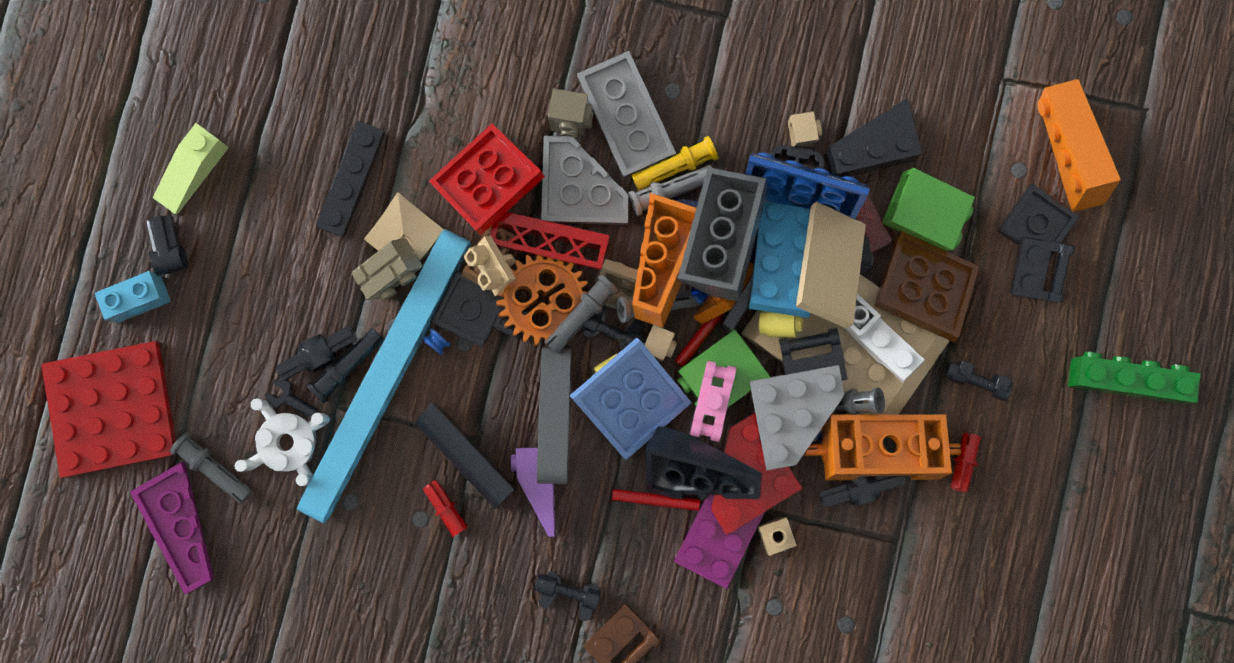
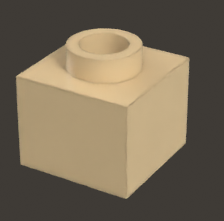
[788,111,822,148]
[645,325,677,362]
[757,517,797,555]

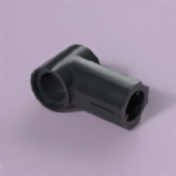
[146,215,188,276]

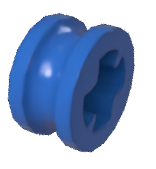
[422,328,451,355]

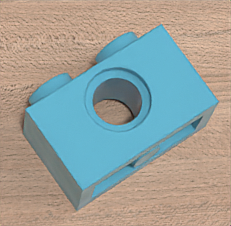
[95,271,171,323]

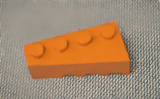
[1038,79,1121,212]
[632,193,697,328]

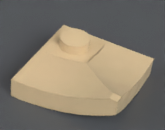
[364,193,444,262]

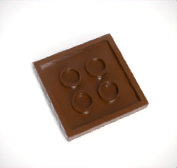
[874,231,979,342]

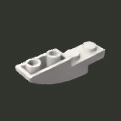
[843,294,925,383]

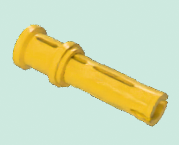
[631,136,719,191]

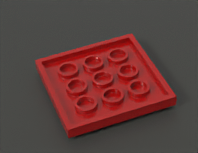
[41,341,177,478]

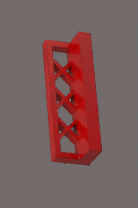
[490,212,610,270]

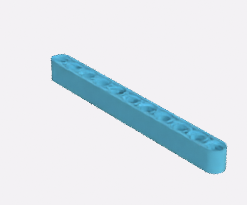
[297,229,471,524]

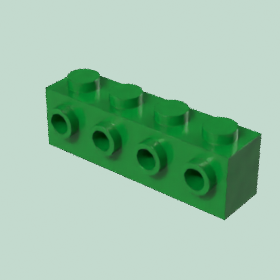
[1067,352,1201,404]

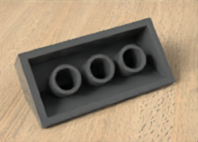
[678,167,768,302]

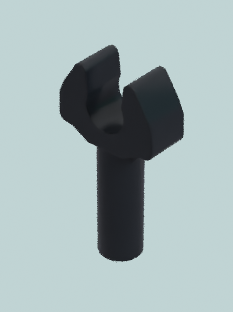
[264,380,319,418]

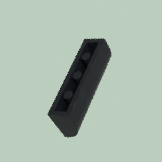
[415,403,518,509]

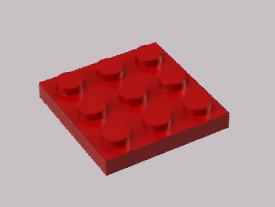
[429,124,545,236]

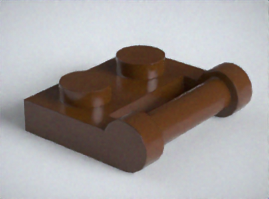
[583,603,662,663]

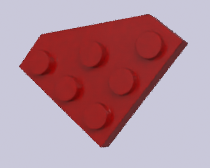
[710,413,802,535]

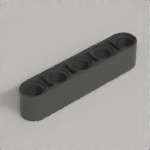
[537,347,572,484]

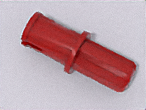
[951,433,982,492]
[423,480,468,537]

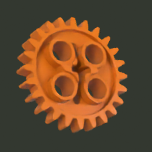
[496,255,588,347]

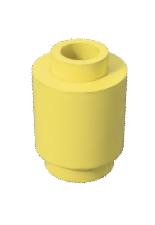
[759,311,804,338]

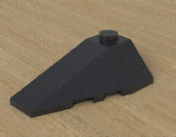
[646,426,762,499]

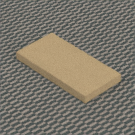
[796,202,866,329]

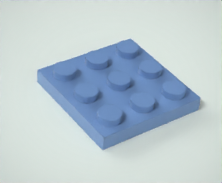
[570,338,692,460]

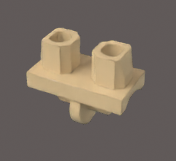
[464,235,516,296]

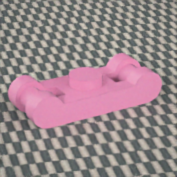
[690,360,736,442]

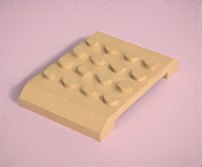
[740,274,949,415]

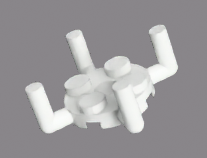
[235,398,330,486]

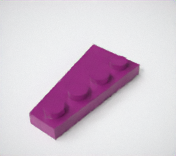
[130,462,214,595]

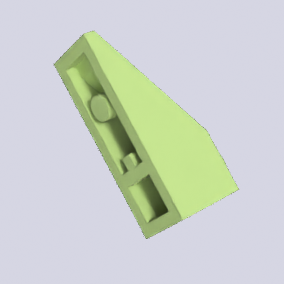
[153,123,229,215]

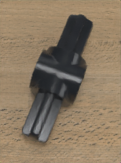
[276,326,357,380]
[819,476,905,508]

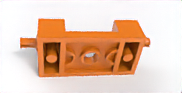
[804,415,961,480]

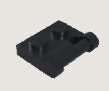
[1009,236,1076,303]
[778,327,848,381]

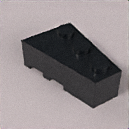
[825,98,922,177]

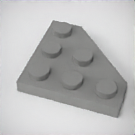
[541,136,628,225]
[749,365,844,470]

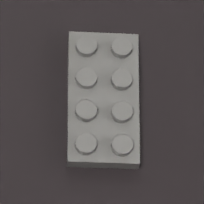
[577,51,676,178]

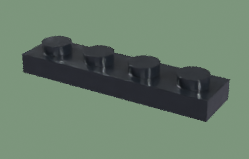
[316,121,386,238]

